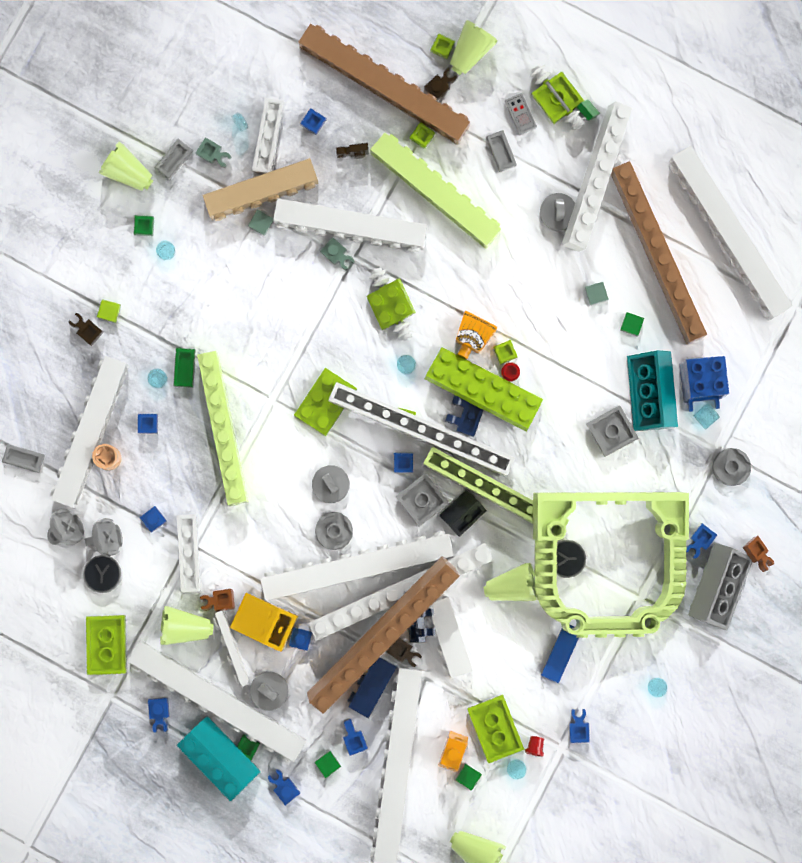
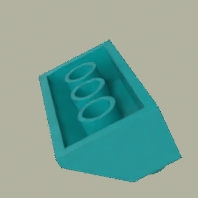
[627,350,678,432]
[176,715,261,802]

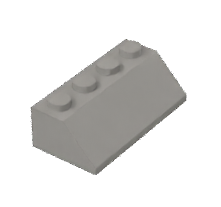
[688,543,752,631]

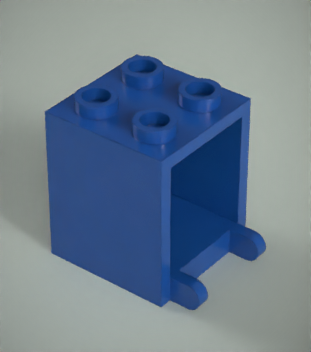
[679,356,730,412]

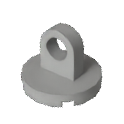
[539,193,575,231]
[312,465,350,503]
[47,509,85,546]
[84,518,123,557]
[250,672,288,711]

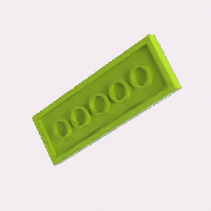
[424,347,543,432]

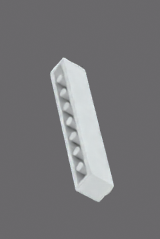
[562,101,633,252]
[273,198,427,252]
[50,356,129,509]

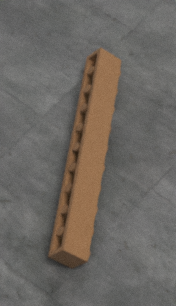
[298,23,470,145]
[611,161,708,345]
[307,556,460,714]

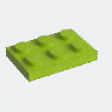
[294,367,357,436]
[86,615,127,675]
[467,694,525,764]

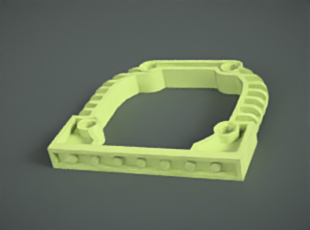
[533,492,689,638]

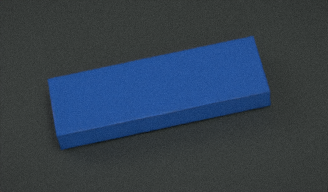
[541,624,579,683]

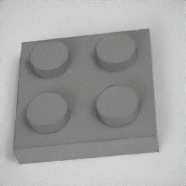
[586,405,639,457]
[395,473,449,527]

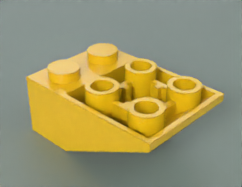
[230,593,298,652]

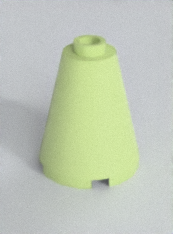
[450,20,498,75]
[98,142,153,191]
[483,563,537,601]
[160,606,214,645]
[450,831,506,863]

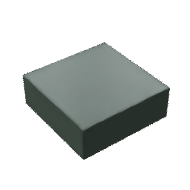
[248,209,274,236]
[585,281,609,306]

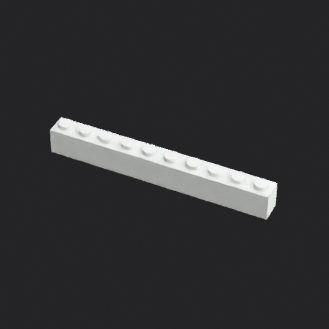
[669,146,793,320]
[329,382,515,476]
[260,531,454,601]
[308,543,494,641]
[128,641,307,763]
[370,667,422,863]

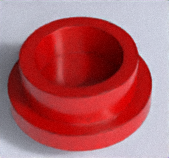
[501,362,520,382]

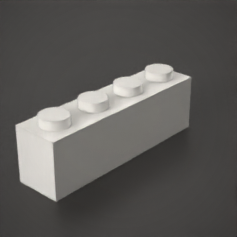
[427,597,473,678]

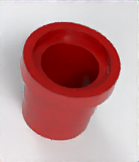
[525,736,545,757]

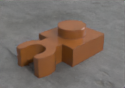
[742,535,775,572]
[200,589,235,612]

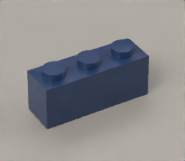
[347,657,397,719]

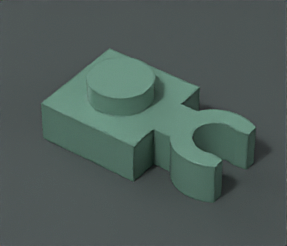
[196,137,232,168]
[320,237,355,271]

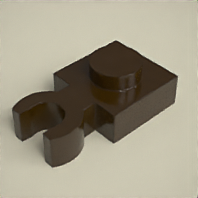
[424,68,458,101]
[336,142,369,159]
[68,313,104,346]
[386,637,422,667]

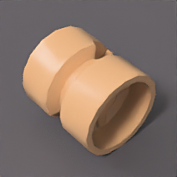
[92,444,122,471]

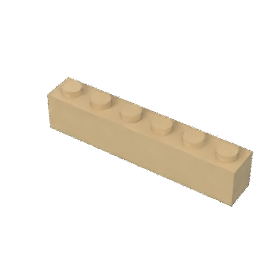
[202,158,319,221]

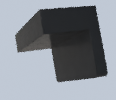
[439,490,487,537]

